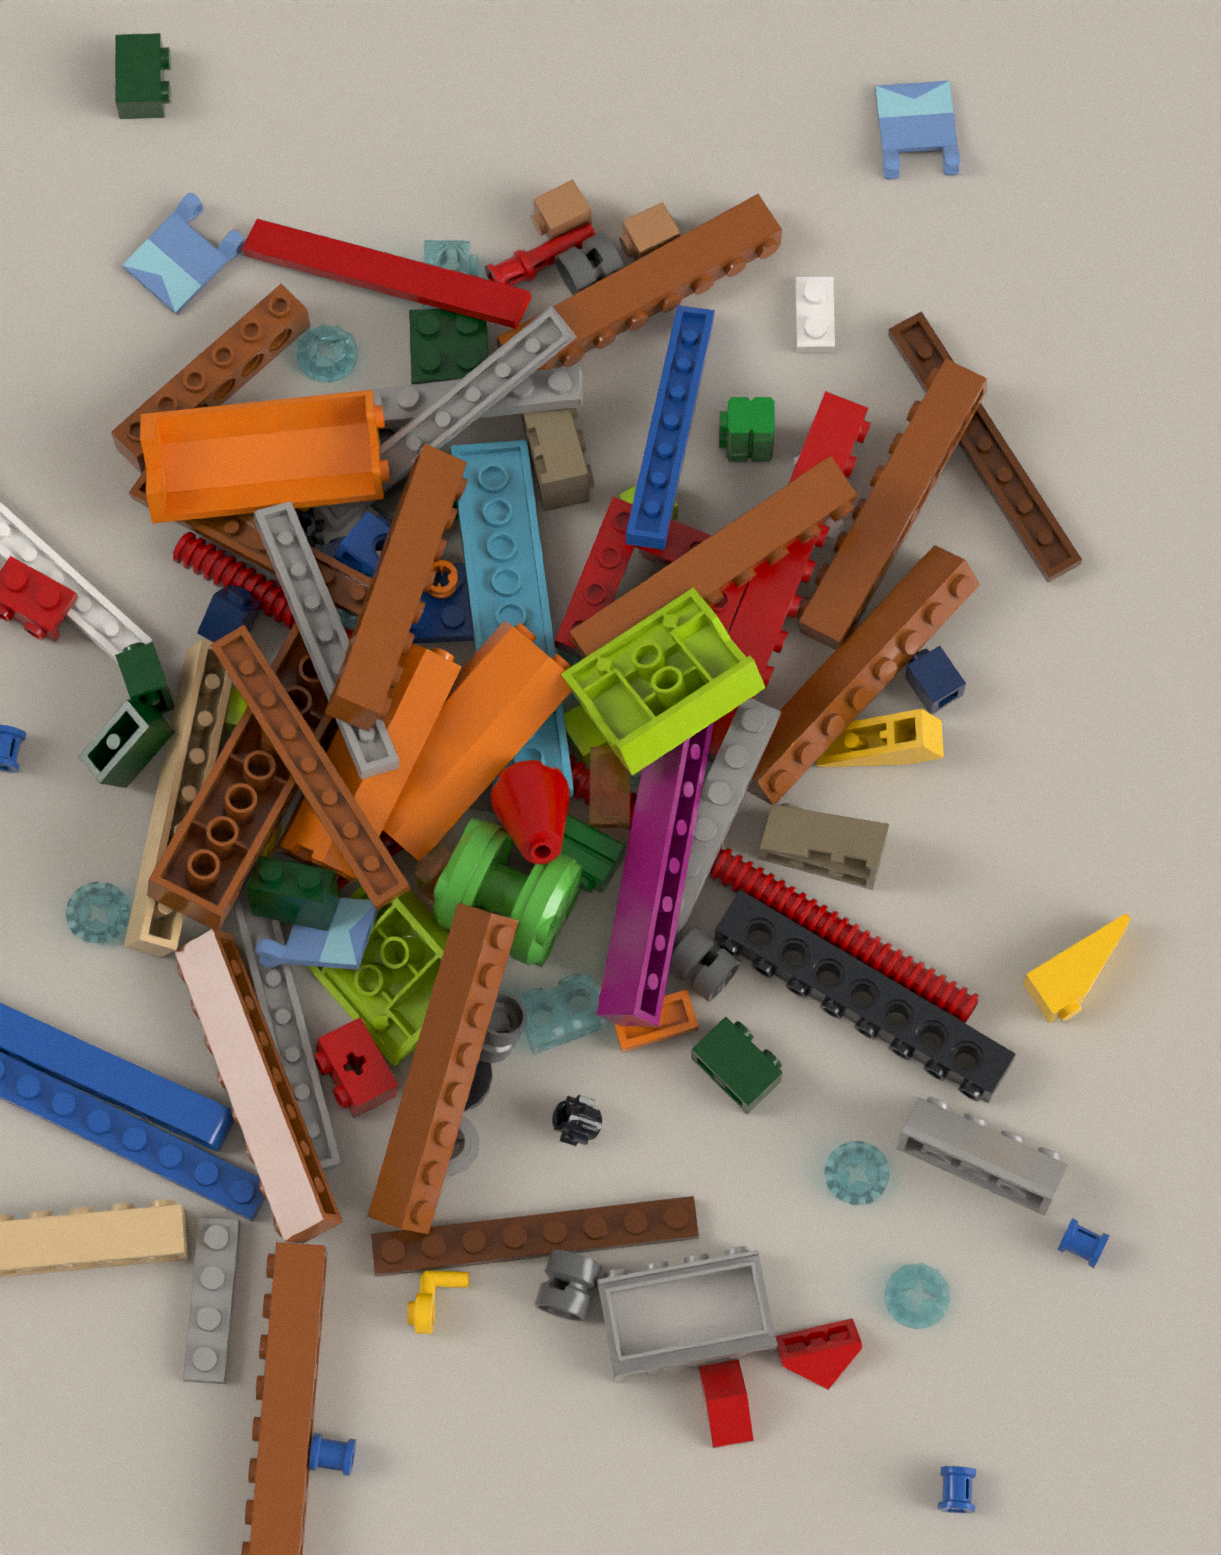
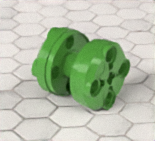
[433,817,583,968]

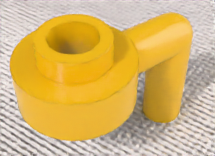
[407,1270,470,1335]

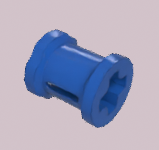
[0,725,26,773]
[1057,1218,1110,1268]
[309,1433,356,1476]
[938,1466,976,1514]

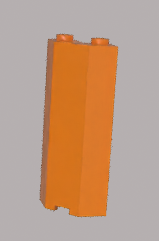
[140,390,391,524]
[383,621,572,863]
[275,643,462,882]

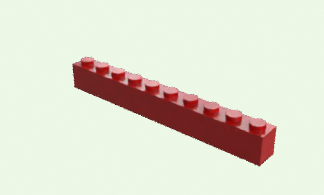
[707,391,871,763]

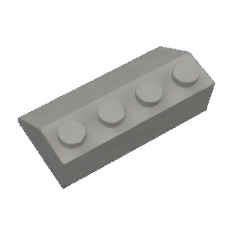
[896,1097,1068,1216]

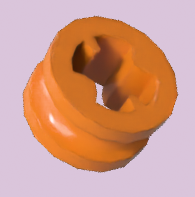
[428,560,458,599]

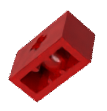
[313,1017,399,1119]

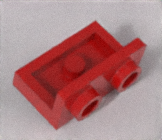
[0,556,78,642]

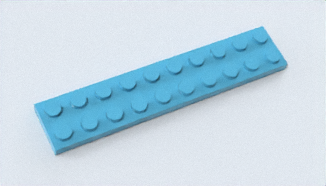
[450,439,574,797]

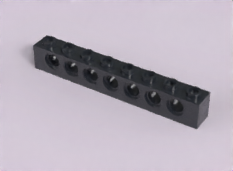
[714,890,1016,1103]

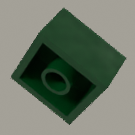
[409,309,488,385]

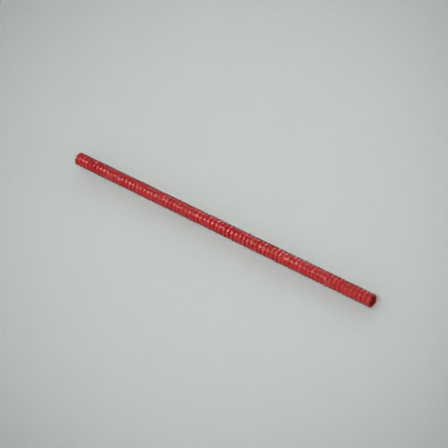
[173,531,979,1024]

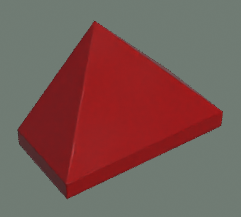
[775,1318,863,1390]

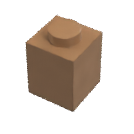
[531,179,592,240]
[619,202,680,260]

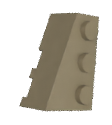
[520,408,595,511]
[758,803,889,890]

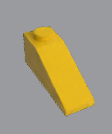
[816,708,943,768]
[1023,913,1131,1023]

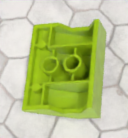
[561,587,765,776]
[306,886,449,1066]

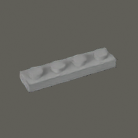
[183,1217,241,1384]

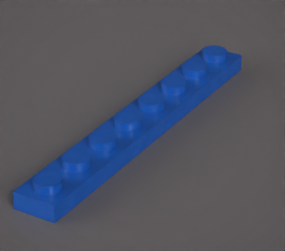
[626,305,715,550]
[0,1052,265,1222]

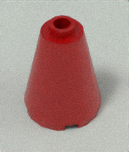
[490,760,570,864]

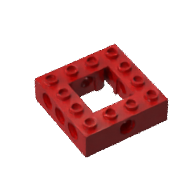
[554,496,747,659]

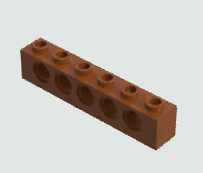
[111,284,311,474]

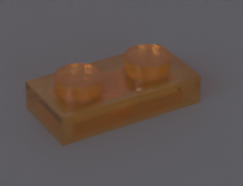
[589,747,630,828]
[415,845,452,905]

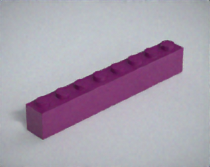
[596,722,714,1026]

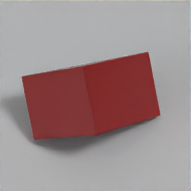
[698,1359,754,1448]

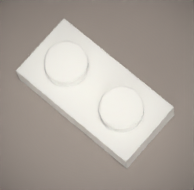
[795,277,835,353]

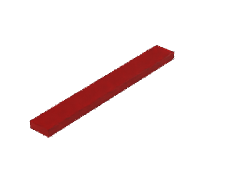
[241,218,532,329]

